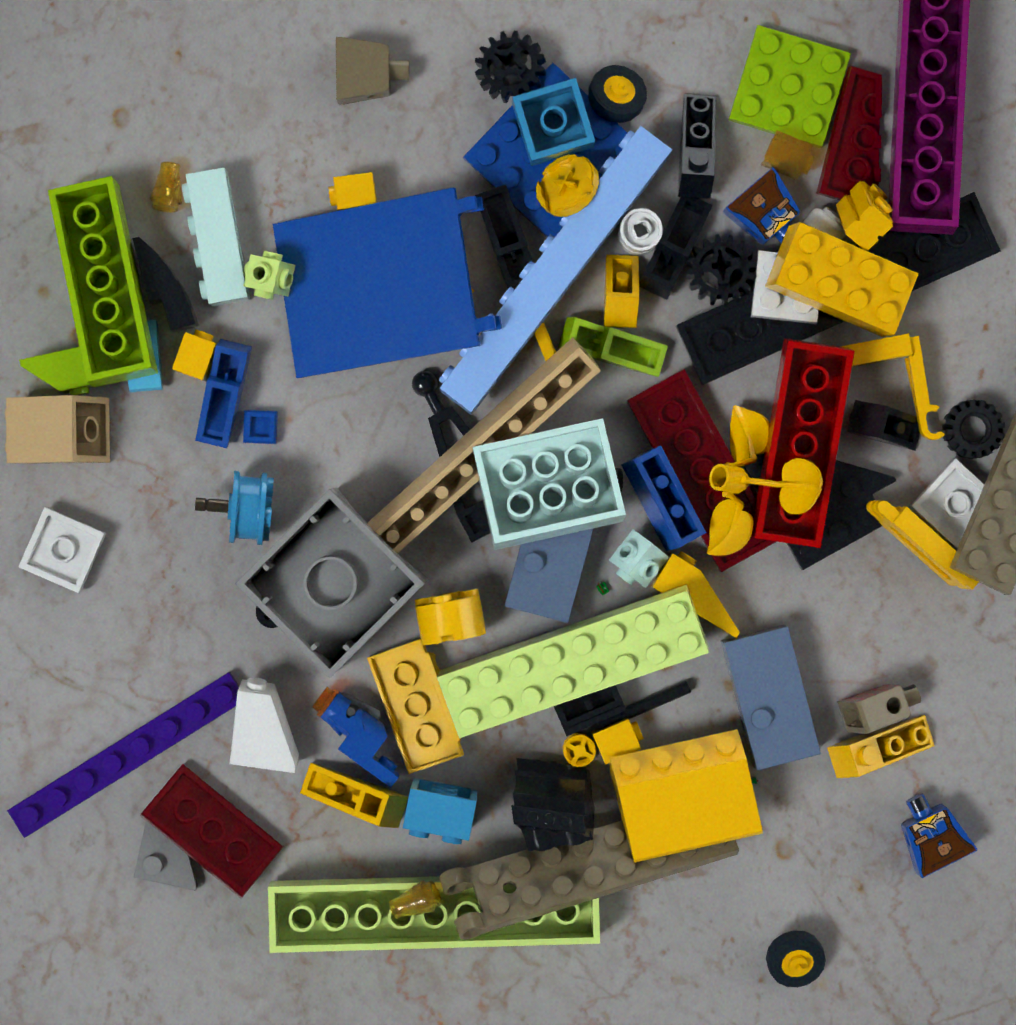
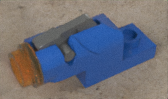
[312,687,400,788]

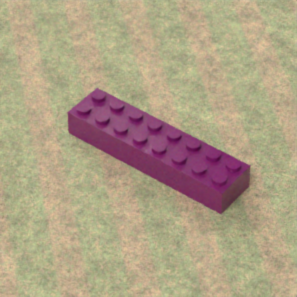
[888,0,970,235]

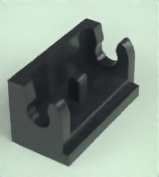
[554,685,627,736]

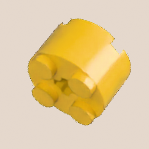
[415,588,486,645]

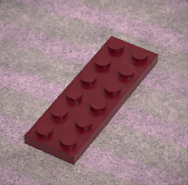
[627,369,777,572]

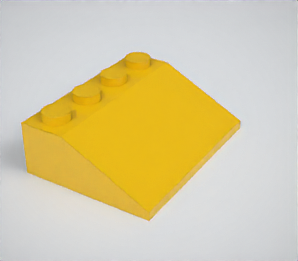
[610,729,763,863]

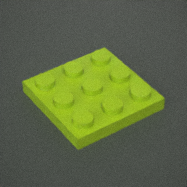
[728,25,851,148]

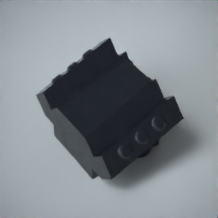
[511,758,595,851]

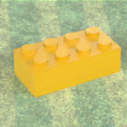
[765,222,919,337]

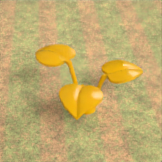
[707,405,823,556]

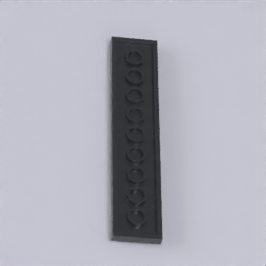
[675,192,1001,385]

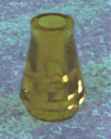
[150,162,182,213]
[389,880,441,919]

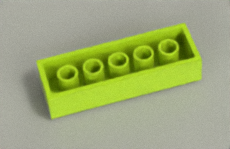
[48,176,158,388]

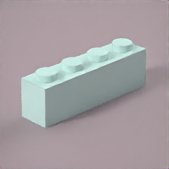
[182,167,251,307]

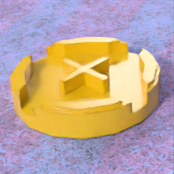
[536,154,599,217]

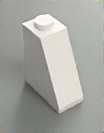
[230,677,299,773]

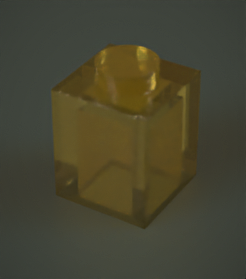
[761,130,815,180]

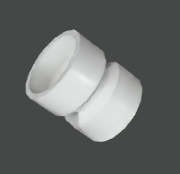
[618,208,663,256]

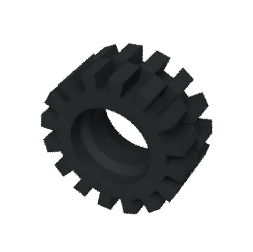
[942,399,1005,459]

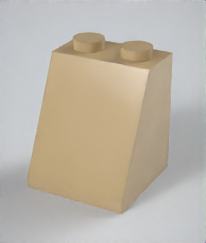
[5,395,110,464]

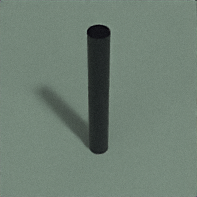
[598,681,691,729]

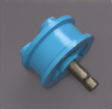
[195,471,274,545]

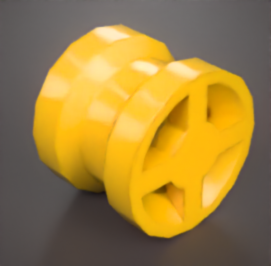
[562,732,596,767]

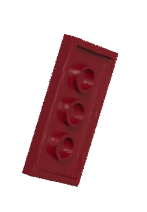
[140,764,284,898]

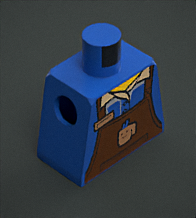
[723,167,801,245]
[901,793,978,878]

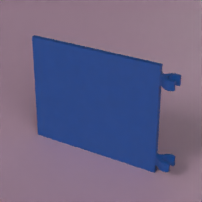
[273,187,502,378]

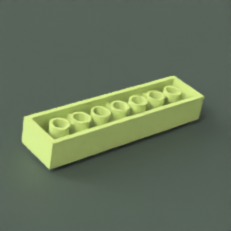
[437,585,709,738]

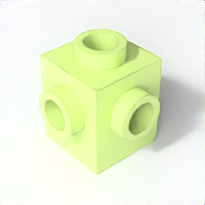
[243,251,295,300]

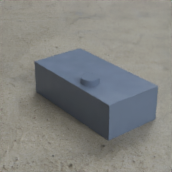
[504,528,594,623]
[721,625,821,771]

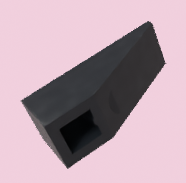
[678,94,716,199]

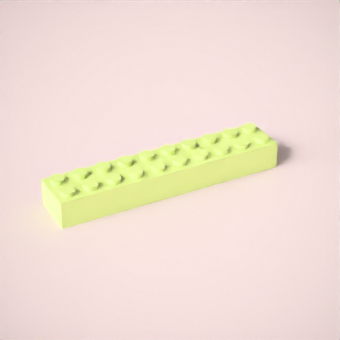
[268,876,600,953]

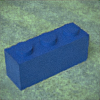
[621,445,706,551]

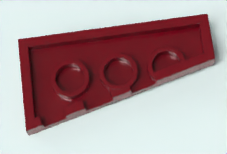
[816,66,882,201]

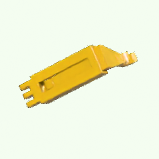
[840,333,945,440]
[866,500,979,590]

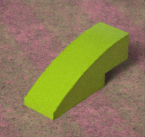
[558,317,668,377]

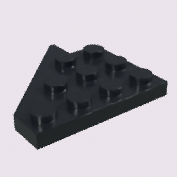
[744,452,896,570]

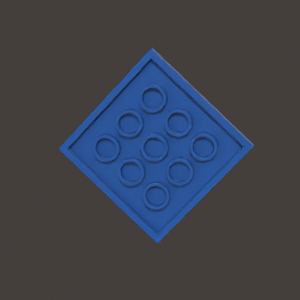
[463,62,627,237]

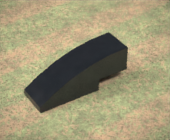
[475,184,533,290]
[639,197,713,300]
[132,237,199,333]

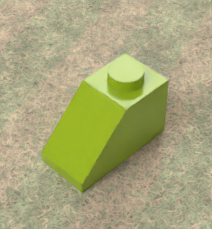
[19,347,93,396]

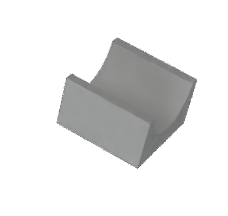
[235,488,429,678]

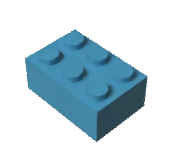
[403,778,477,844]

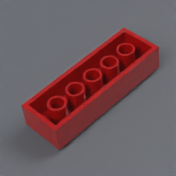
[752,338,855,548]

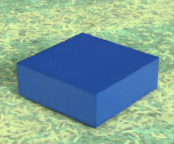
[243,410,278,444]

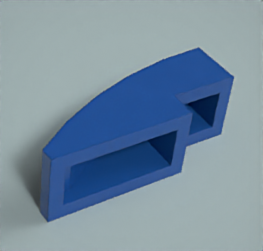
[195,339,252,448]

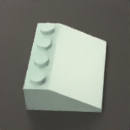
[473,418,626,550]

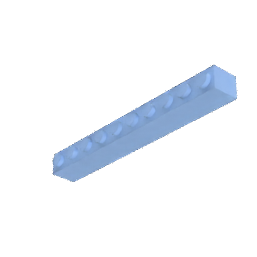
[439,126,672,415]

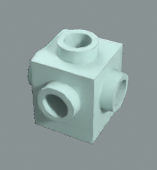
[609,529,669,588]

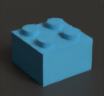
[512,78,595,166]

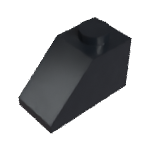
[847,400,920,451]

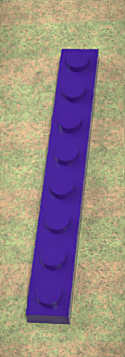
[7,672,239,838]

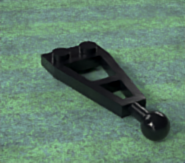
[412,371,491,543]

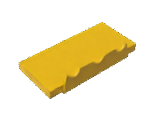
[367,639,464,774]

